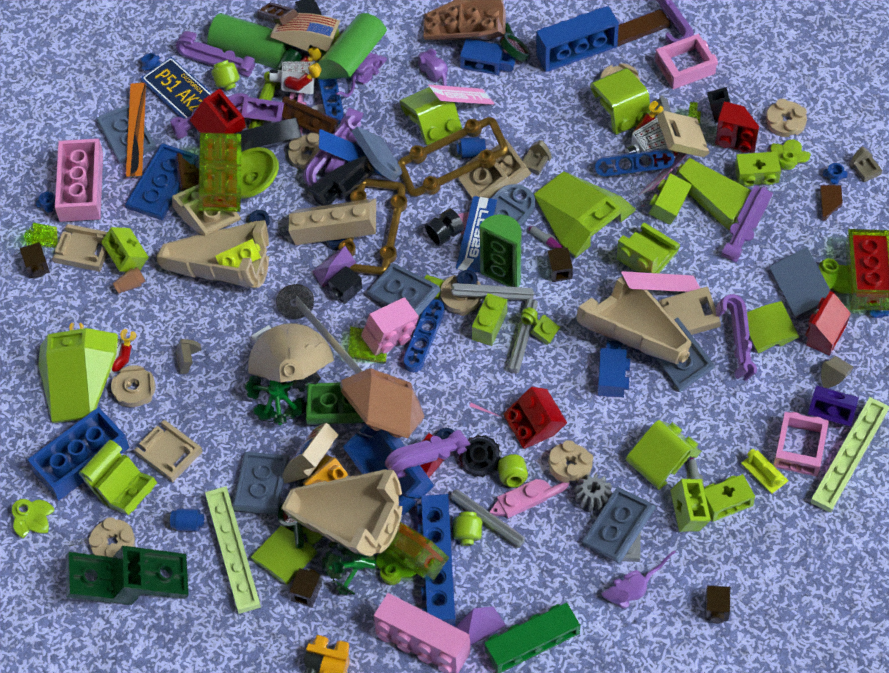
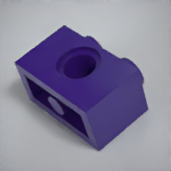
[808,385,859,426]

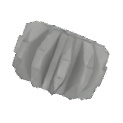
[574,473,613,512]

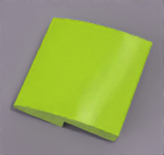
[747,301,799,353]
[251,525,317,585]

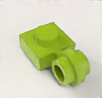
[520,307,560,345]

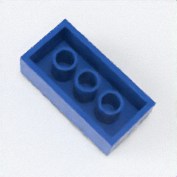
[536,6,619,72]
[27,407,129,501]

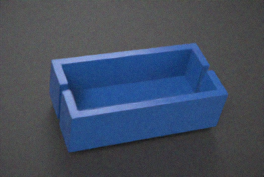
[343,424,435,515]

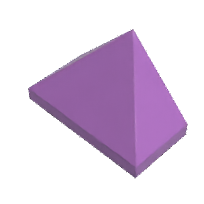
[242,97,284,122]
[312,246,356,287]
[456,606,506,646]

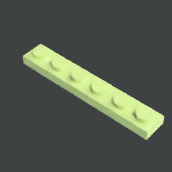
[811,397,889,513]
[205,486,261,614]

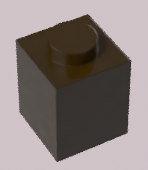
[20,242,50,279]
[547,247,573,282]
[289,568,322,608]
[705,585,730,624]

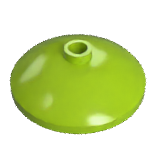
[236,147,279,199]

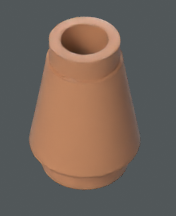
[113,267,146,294]

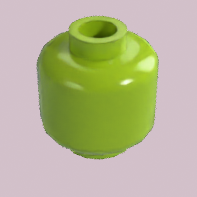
[211,60,240,91]
[497,454,528,487]
[453,512,482,546]

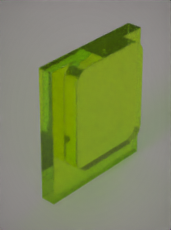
[347,326,387,364]

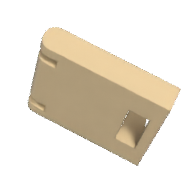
[657,110,709,157]
[52,224,108,272]
[659,286,721,335]
[133,420,203,483]

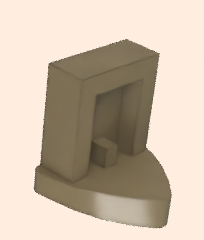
[523,140,552,175]
[849,147,883,182]
[175,339,201,374]
[821,356,854,388]

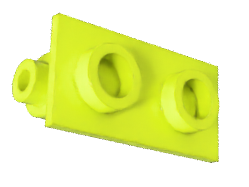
[215,239,261,268]
[741,449,789,494]

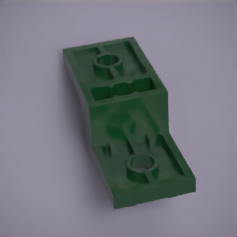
[65,545,189,605]

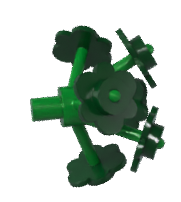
[245,375,308,425]
[321,541,376,596]

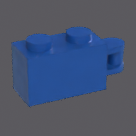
[460,39,516,76]
[598,340,631,398]

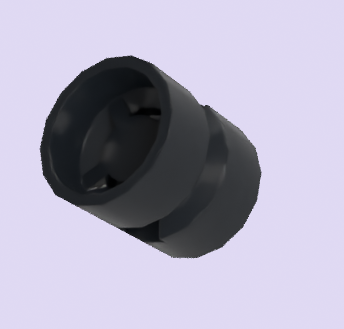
[425,208,464,246]

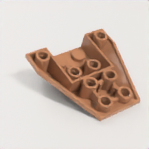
[423,0,506,40]
[340,368,424,438]

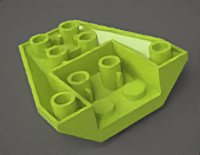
[534,171,636,258]
[38,328,118,424]

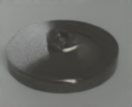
[276,284,314,319]

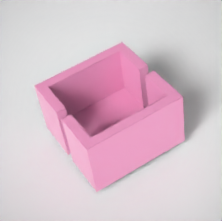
[361,297,419,356]

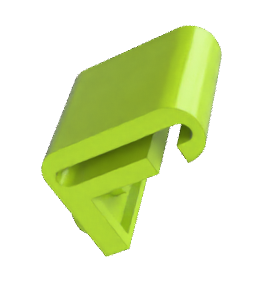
[590,68,651,135]
[399,84,462,145]
[617,223,680,273]
[626,420,702,490]
[79,440,158,515]

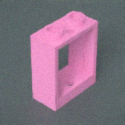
[655,34,718,89]
[774,412,829,477]

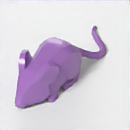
[417,49,448,86]
[336,52,387,97]
[602,550,676,608]

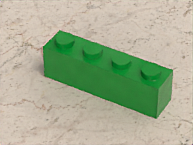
[485,602,581,673]

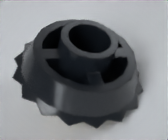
[459,435,502,478]

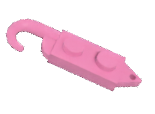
[490,471,570,519]

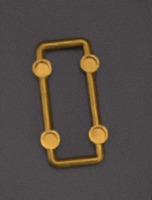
[398,117,508,197]
[339,178,407,275]

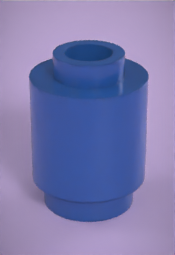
[456,136,486,159]
[170,508,205,532]

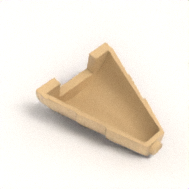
[157,220,269,288]
[576,271,692,364]
[248,323,334,382]
[282,469,402,556]

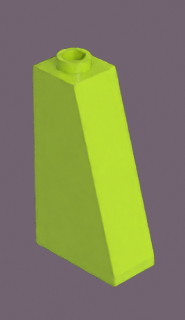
[676,158,751,231]

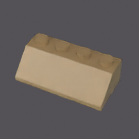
[288,198,376,245]

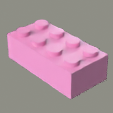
[55,139,103,222]
[374,593,471,673]

